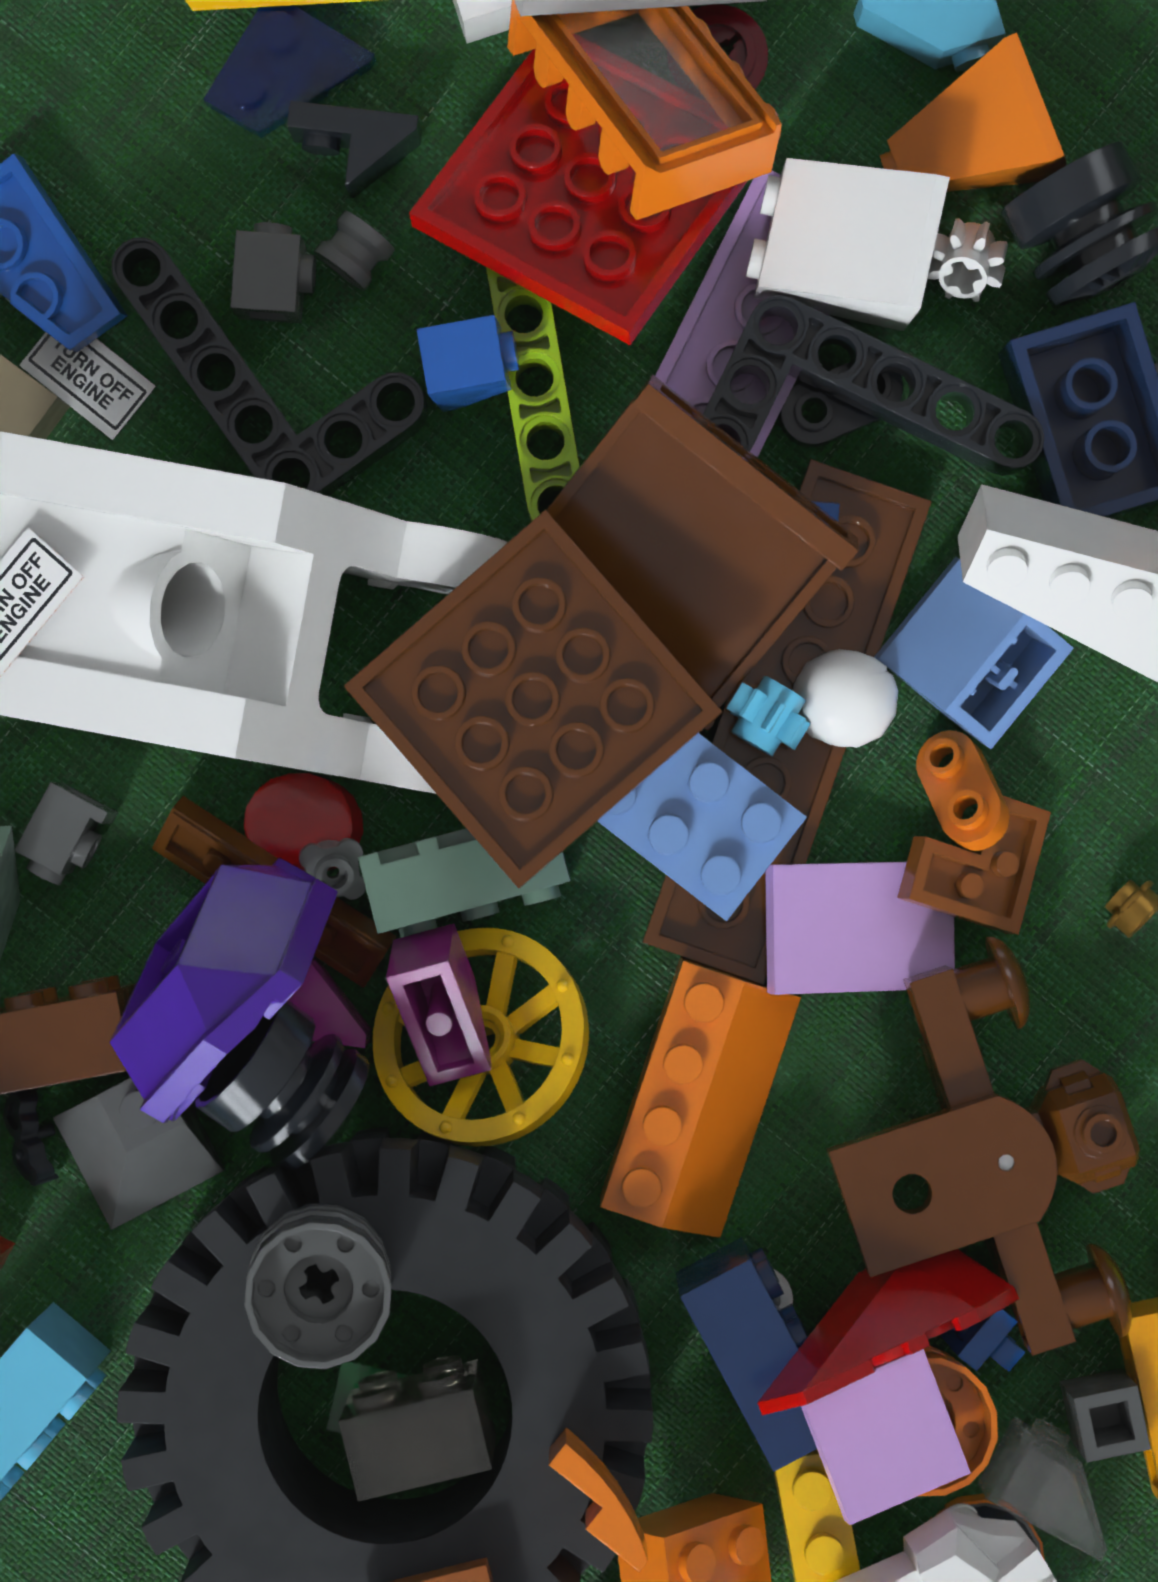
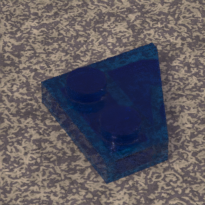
[204,5,376,138]

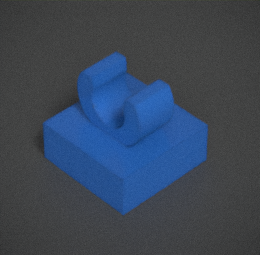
[941,1308,1025,1371]

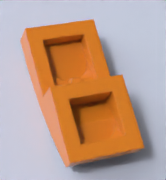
[549,1427,648,1572]

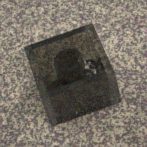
[339,1355,496,1501]

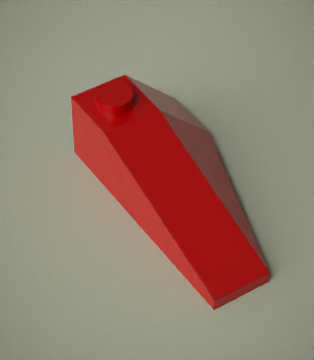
[757,1249,1019,1415]

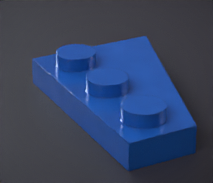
[0,154,128,352]

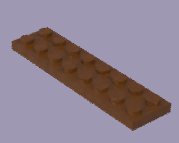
[642,459,932,985]

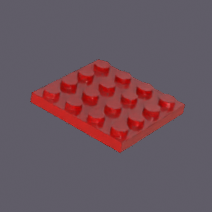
[409,36,747,345]

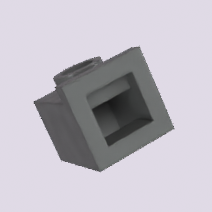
[15,782,119,885]

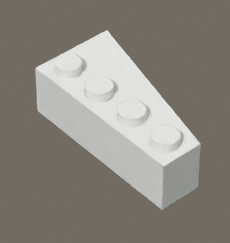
[958,484,1158,682]

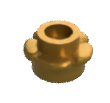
[1105,880,1158,938]

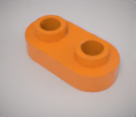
[916,730,1010,851]

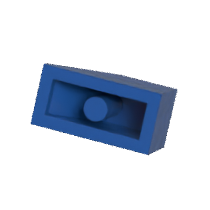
[417,315,520,412]

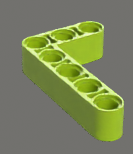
[486,267,579,522]

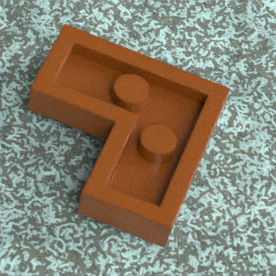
[897,796,1051,935]

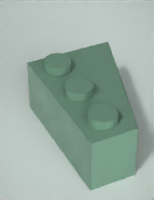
[358,828,571,938]

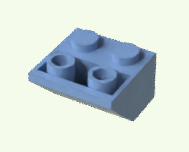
[874,557,1074,749]

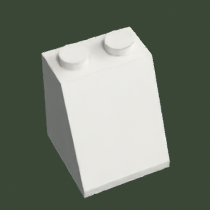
[746,158,950,331]

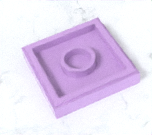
[801,1349,971,1525]

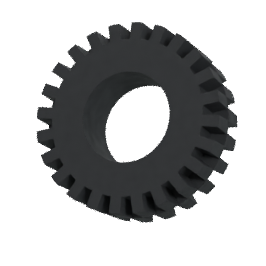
[117,1128,653,1582]

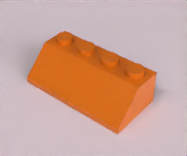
[600,956,801,1238]

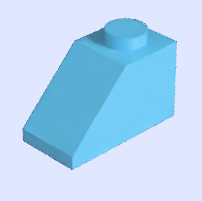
[853,0,1006,71]

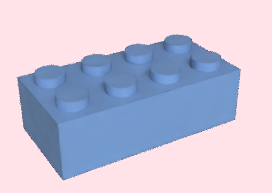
[597,733,807,921]

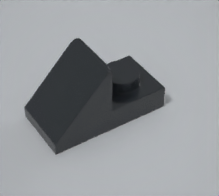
[287,101,422,198]

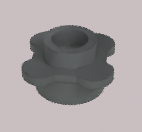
[298,838,366,900]

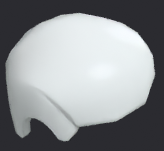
[793,649,898,748]

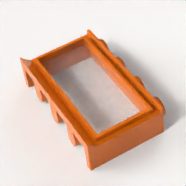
[507,0,782,220]

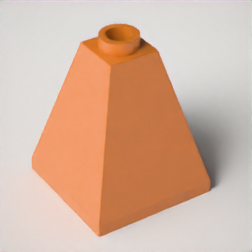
[880,32,1067,192]

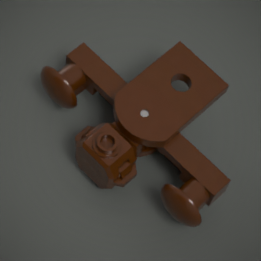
[826,937,1140,1356]

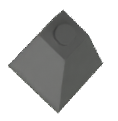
[53,1077,225,1230]

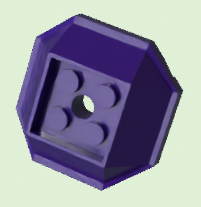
[110,857,338,1123]

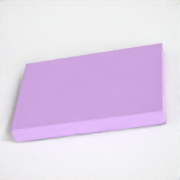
[765,861,955,995]

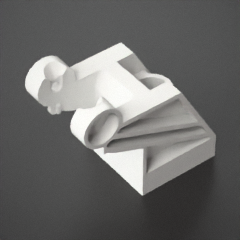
[0,432,508,794]

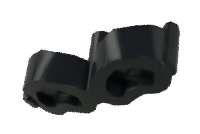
[3,1088,59,1186]

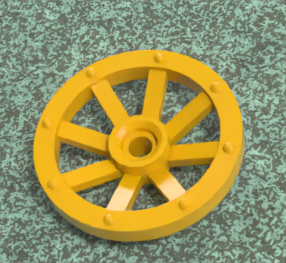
[373,928,589,1147]

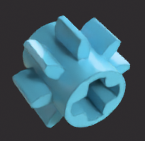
[726,676,810,756]

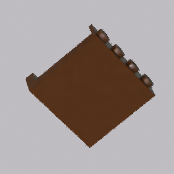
[546,374,859,730]

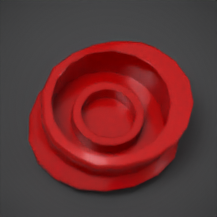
[243,773,364,871]

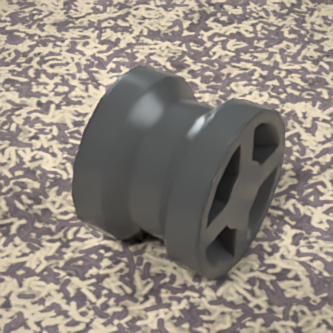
[314,210,395,291]

